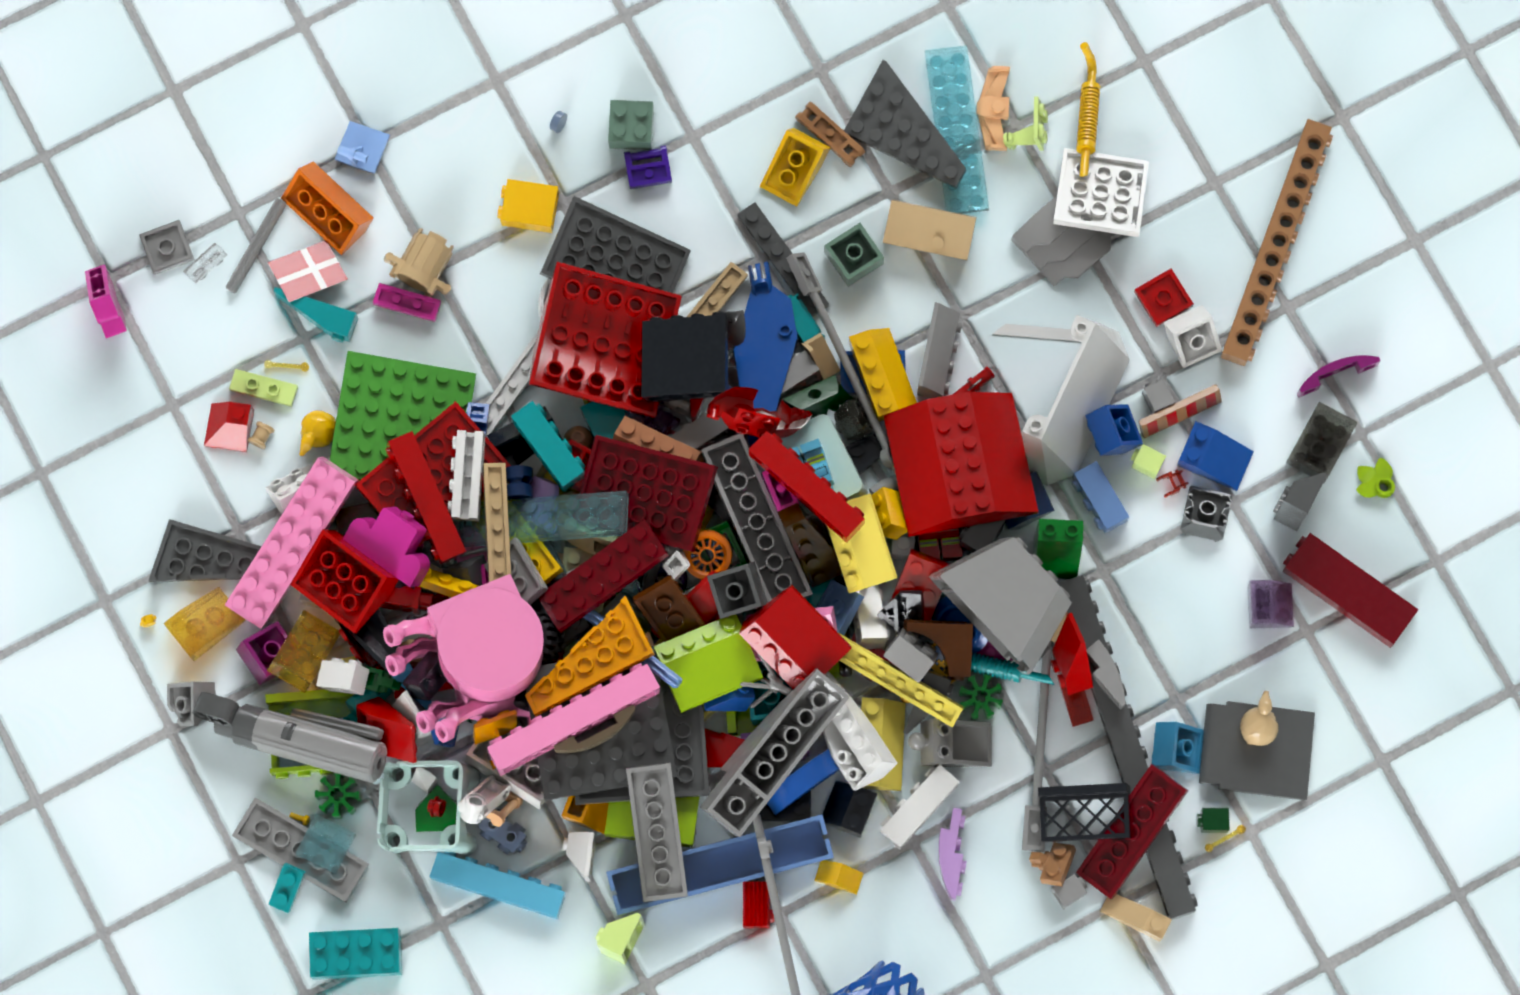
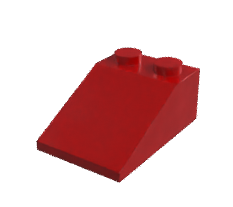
[1051,612,1093,695]

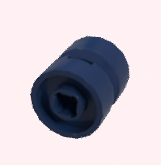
[506,465,533,503]

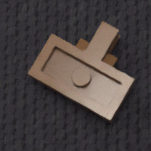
[1029,842,1076,887]

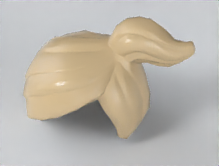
[1240,691,1278,746]

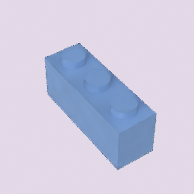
[1072,461,1129,534]

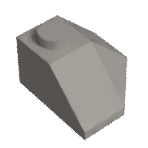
[167,682,216,727]

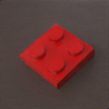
[1134,268,1194,327]

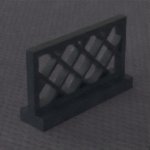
[1038,783,1131,842]

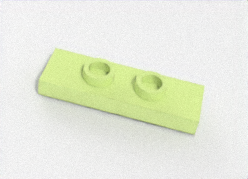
[229,369,298,407]

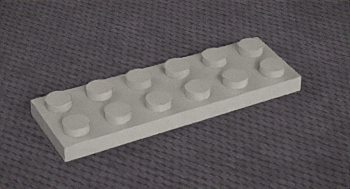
[626,762,688,902]
[232,798,369,903]

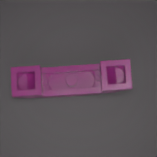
[1297,355,1381,398]

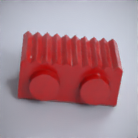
[743,881,774,928]

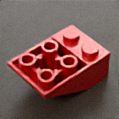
[356,696,418,763]

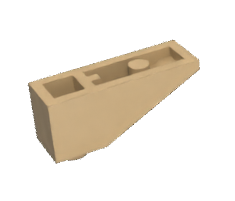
[1100,894,1172,942]

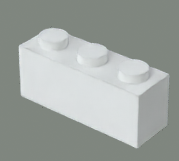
[852,584,890,649]

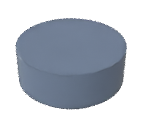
[550,111,567,133]

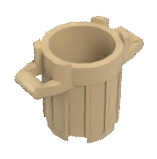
[383,228,454,297]

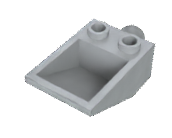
[908,718,992,767]

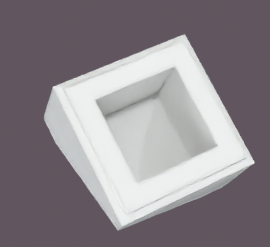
[412,767,438,794]

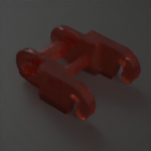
[1156,469,1189,498]

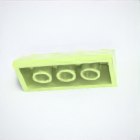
[595,913,645,965]

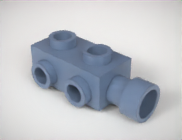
[478,809,528,855]

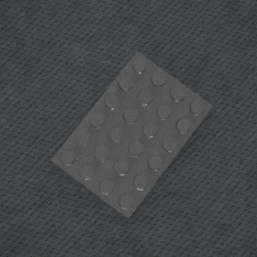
[540,196,691,293]

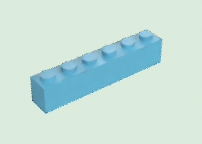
[429,852,566,919]

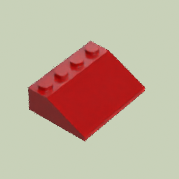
[290,529,399,633]
[739,585,852,690]

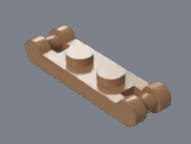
[795,102,865,167]

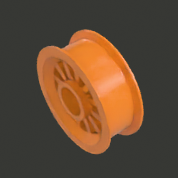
[683,530,732,580]

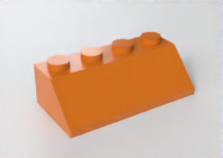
[281,161,374,255]

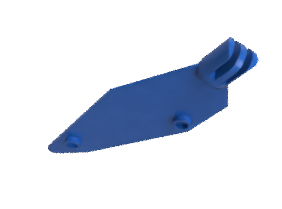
[734,262,798,447]

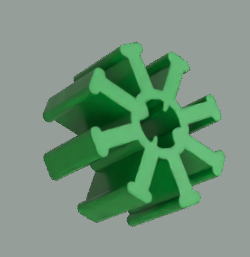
[959,674,1003,721]
[315,773,362,819]

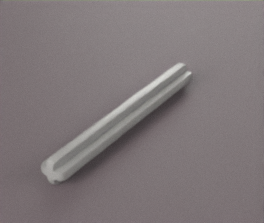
[226,198,286,293]
[290,708,384,741]

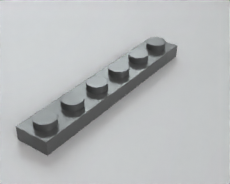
[737,202,829,317]

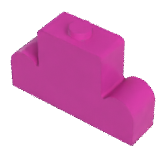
[85,264,127,339]
[343,507,430,587]

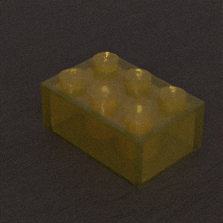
[267,610,340,693]

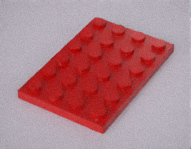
[355,401,511,547]

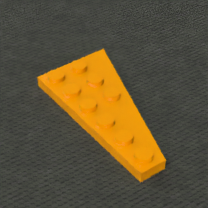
[525,595,655,716]

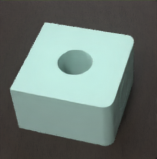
[754,414,868,514]

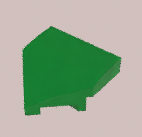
[415,784,457,832]

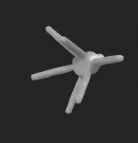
[740,654,792,708]

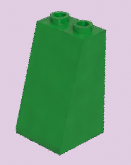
[1034,519,1084,579]

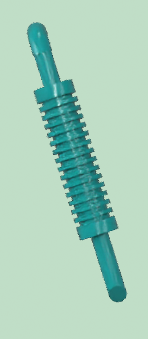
[971,652,1054,685]

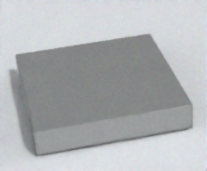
[139,220,195,275]

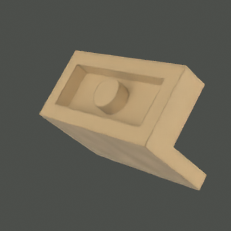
[802,333,841,381]

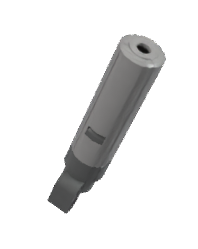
[192,692,387,783]

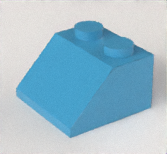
[1152,722,1204,774]

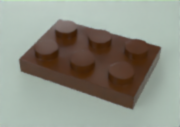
[633,575,705,642]

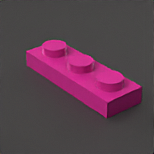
[373,283,441,322]

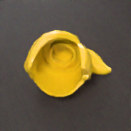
[299,410,336,456]

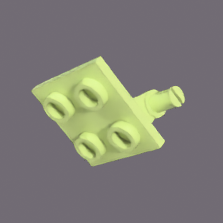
[1003,97,1048,151]

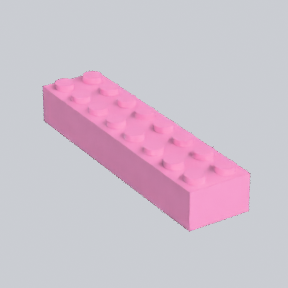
[225,456,359,629]
[487,663,660,776]

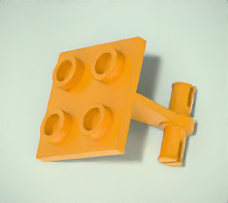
[473,709,517,770]

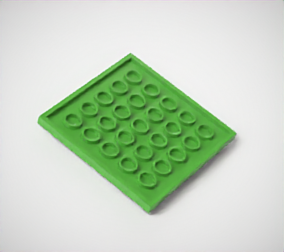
[329,351,476,481]

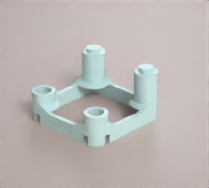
[377,760,481,855]

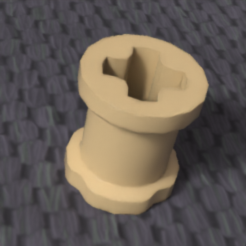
[247,421,275,449]

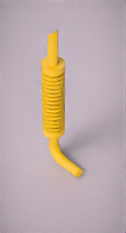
[1076,42,1100,177]

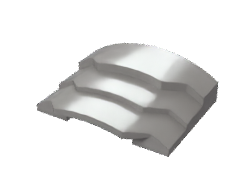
[1011,196,1116,287]

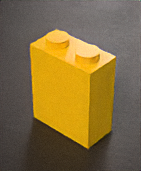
[497,179,560,233]

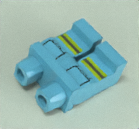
[792,438,835,507]

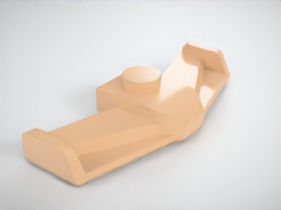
[976,66,1010,151]

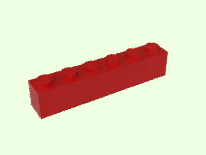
[385,431,466,565]
[748,431,865,543]

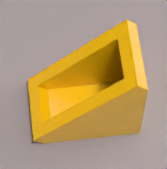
[814,860,864,895]

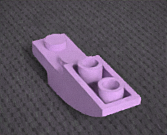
[939,808,967,901]

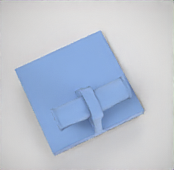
[335,121,390,174]

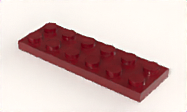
[538,519,669,632]
[1076,764,1189,899]

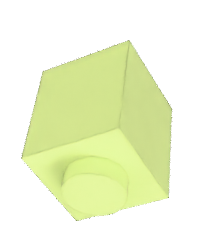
[1130,444,1166,479]

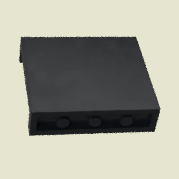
[641,312,732,403]

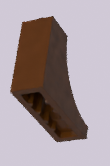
[904,620,973,681]

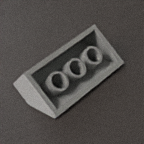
[917,302,963,398]

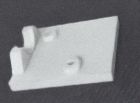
[1053,148,1149,237]

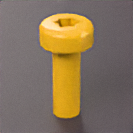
[289,812,310,826]

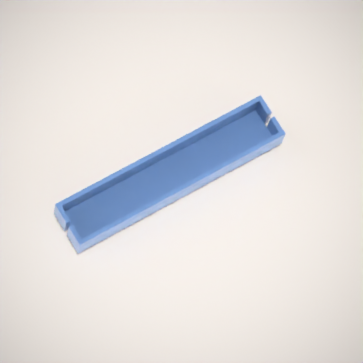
[606,814,834,915]

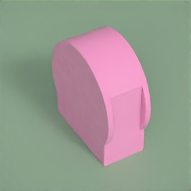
[427,574,544,702]

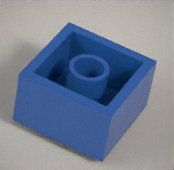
[1085,404,1143,456]

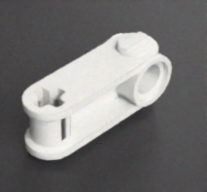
[458,775,511,824]

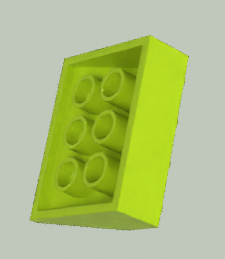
[654,614,763,713]

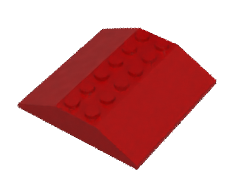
[529,262,682,418]
[884,392,1039,537]

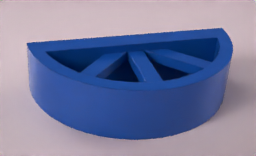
[767,749,840,815]

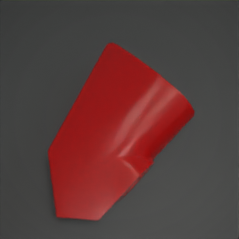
[705,728,745,767]

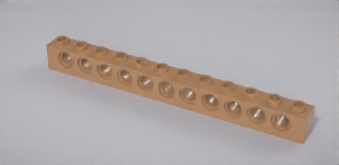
[1220,119,1334,367]

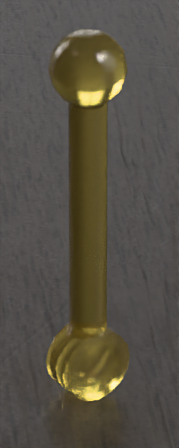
[264,360,309,372]
[1205,825,1246,852]

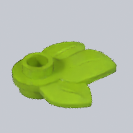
[1356,458,1395,498]

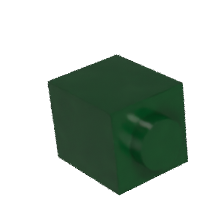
[1196,808,1230,833]

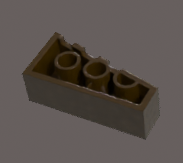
[777,503,842,588]

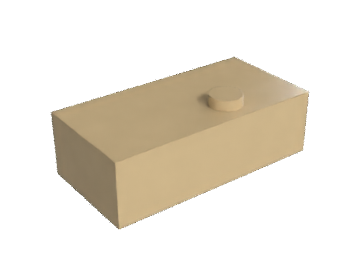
[883,200,977,260]

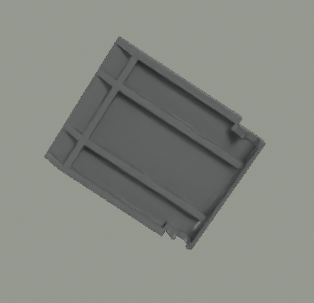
[1199,701,1315,800]

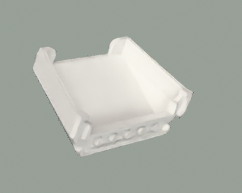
[1022,315,1130,486]

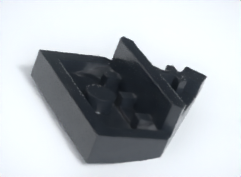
[877,590,924,635]

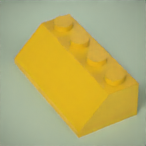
[849,328,917,422]

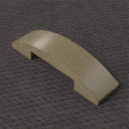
[554,705,635,753]

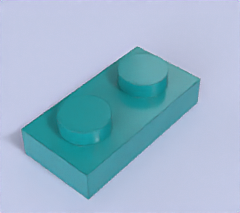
[268,863,306,913]

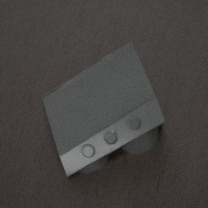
[1180,485,1232,542]

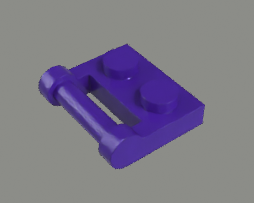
[624,145,672,189]

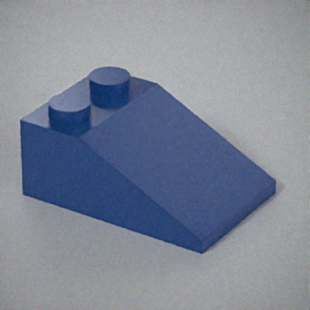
[1177,421,1254,491]

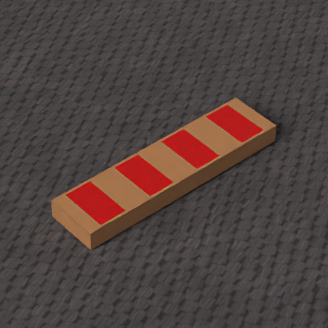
[1139,384,1222,439]

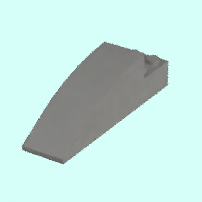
[700,669,850,837]

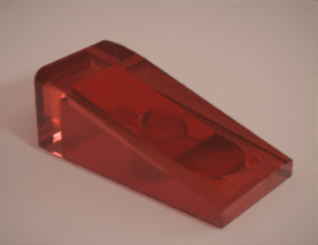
[1058,683,1094,727]

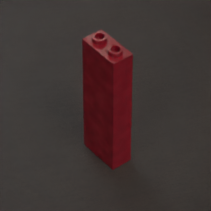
[1282,533,1419,648]

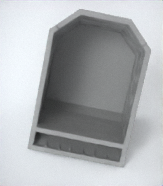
[929,537,1072,675]

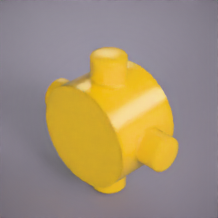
[140,614,157,627]

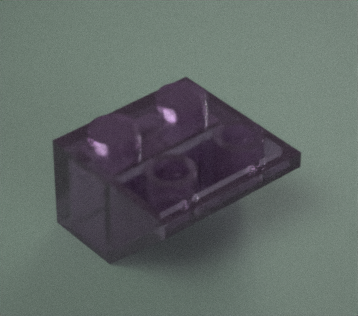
[1247,580,1294,628]

